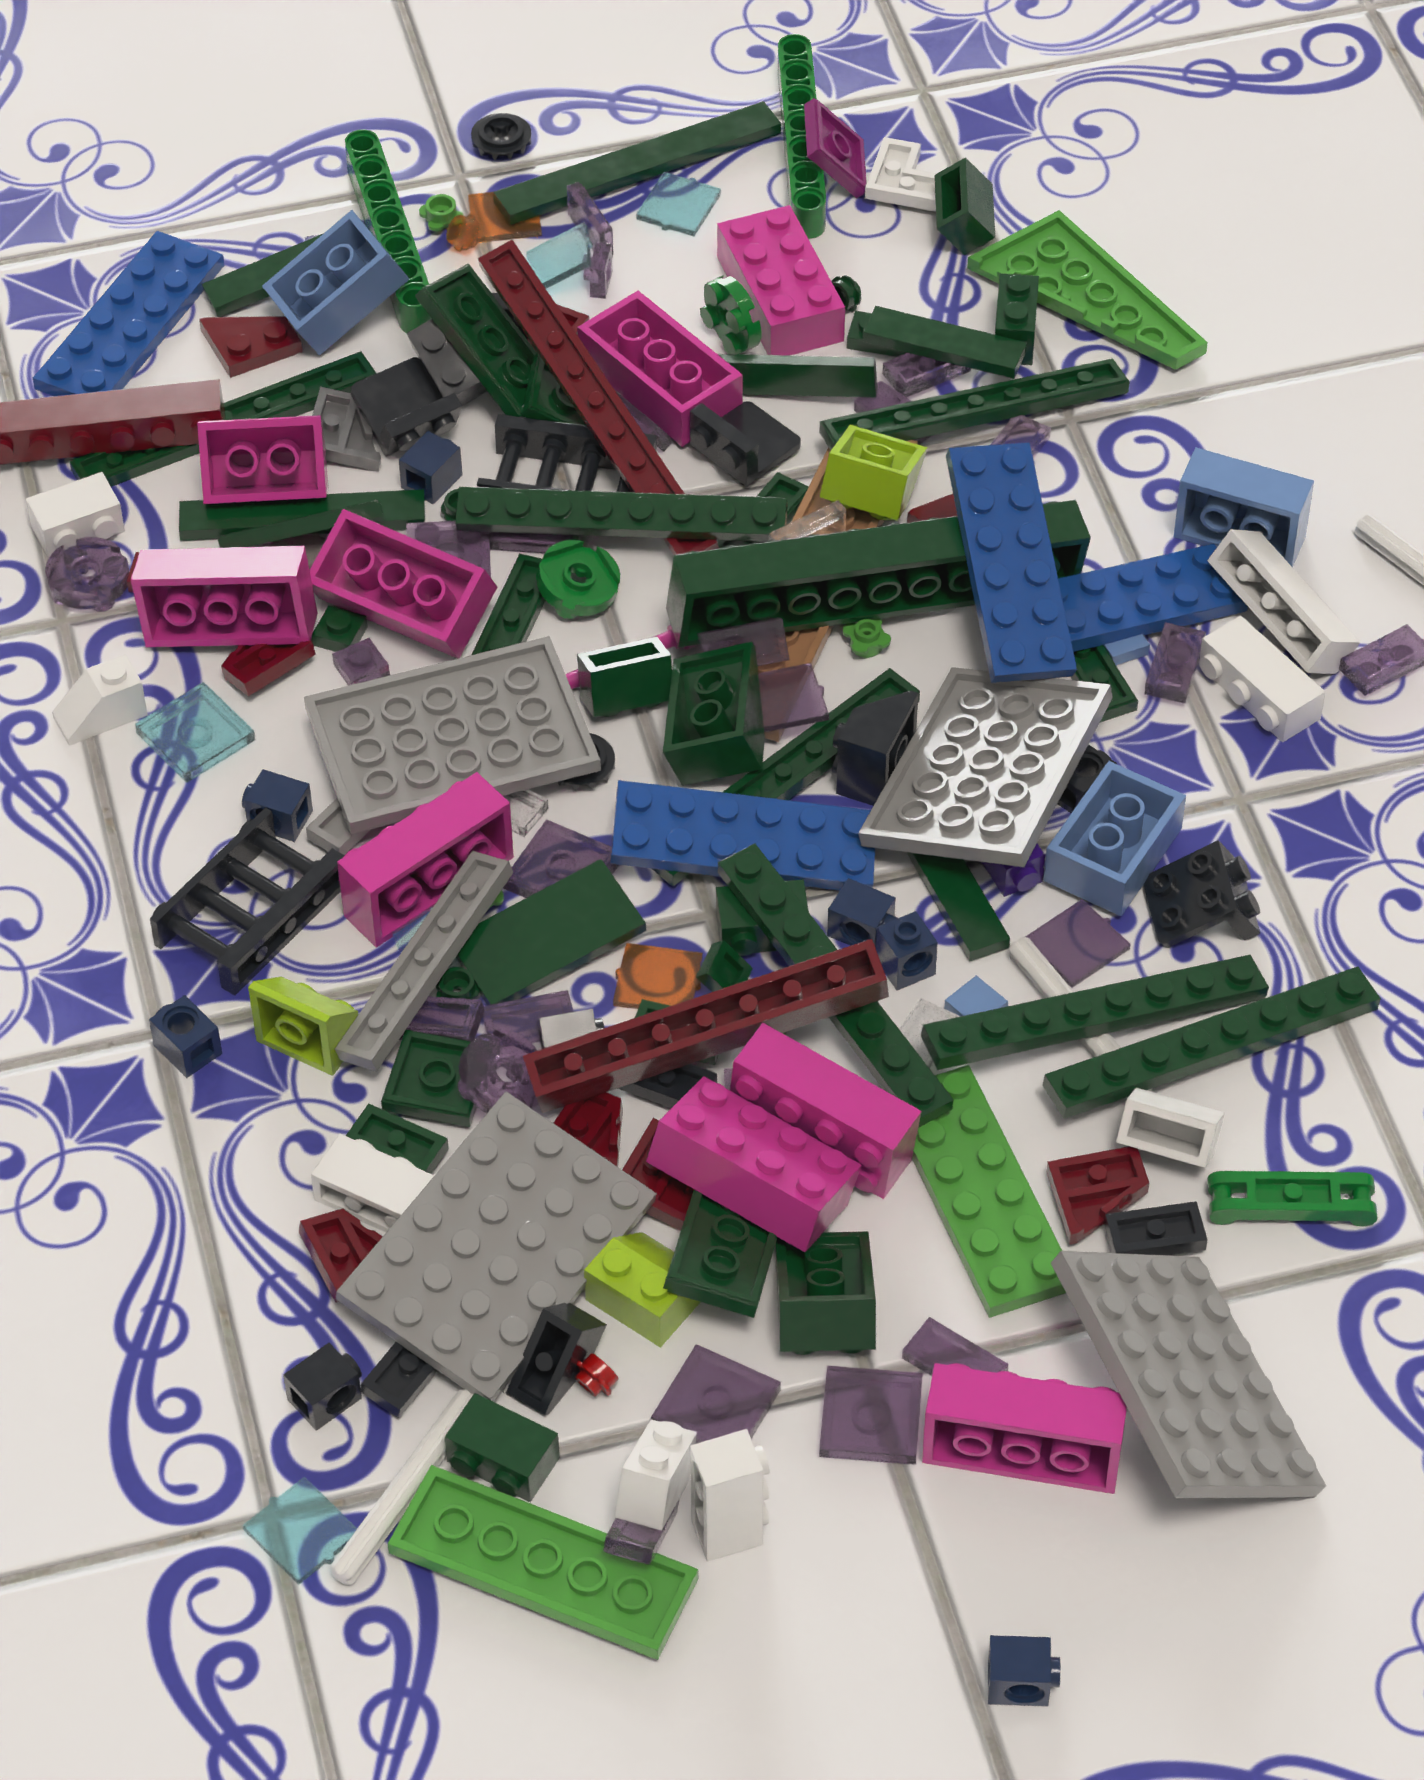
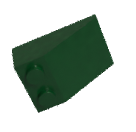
[663,641,765,786]
[775,1231,876,1355]

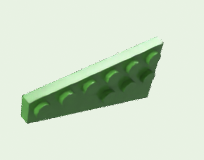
[967,210,1208,370]

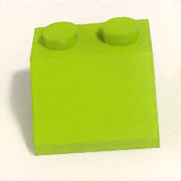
[820,425,927,521]
[248,976,358,1076]
[584,1232,700,1348]

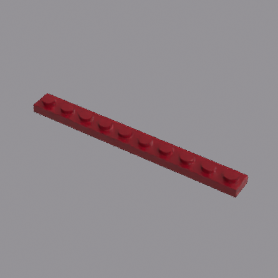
[478,239,719,555]

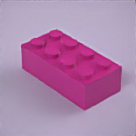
[717,205,845,356]
[577,290,743,447]
[310,509,498,659]
[131,546,318,647]
[337,772,514,948]
[730,1023,922,1199]
[646,1076,862,1252]
[922,1363,1127,1494]

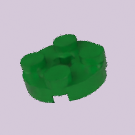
[700,275,762,354]
[536,540,621,619]

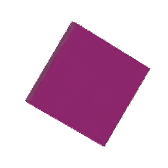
[804,98,867,199]

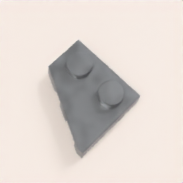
[312,387,381,472]

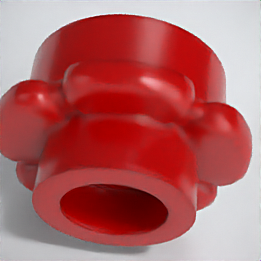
[575,1353,619,1397]

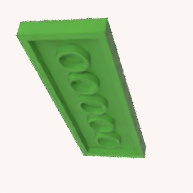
[912,1065,1066,1318]
[388,1465,699,1660]

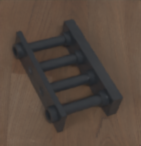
[477,414,657,492]
[150,808,345,996]

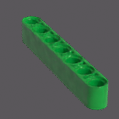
[778,34,826,239]
[345,129,432,333]

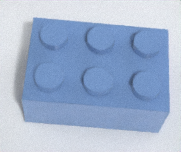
[262,210,409,356]
[1174,447,1314,567]
[1044,761,1186,916]

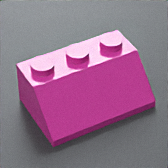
[197,415,328,504]

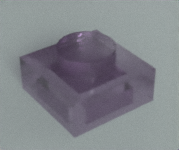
[583,242,613,299]
[332,638,390,686]

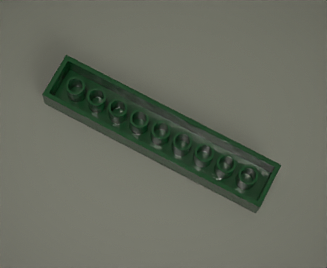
[666,500,1091,648]

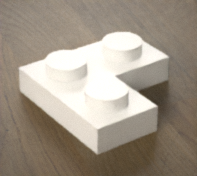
[865,137,937,212]

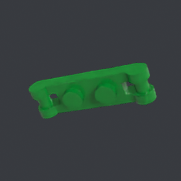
[1207,1171,1378,1227]

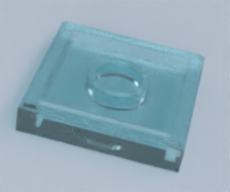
[135,682,255,783]

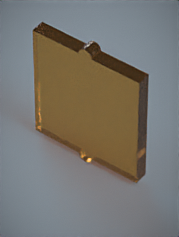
[467,192,542,243]
[613,943,703,1009]

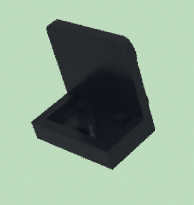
[350,357,462,456]
[690,401,801,487]
[1143,840,1260,947]

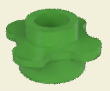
[419,194,464,232]
[843,619,891,658]

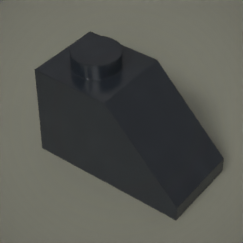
[506,1303,607,1415]

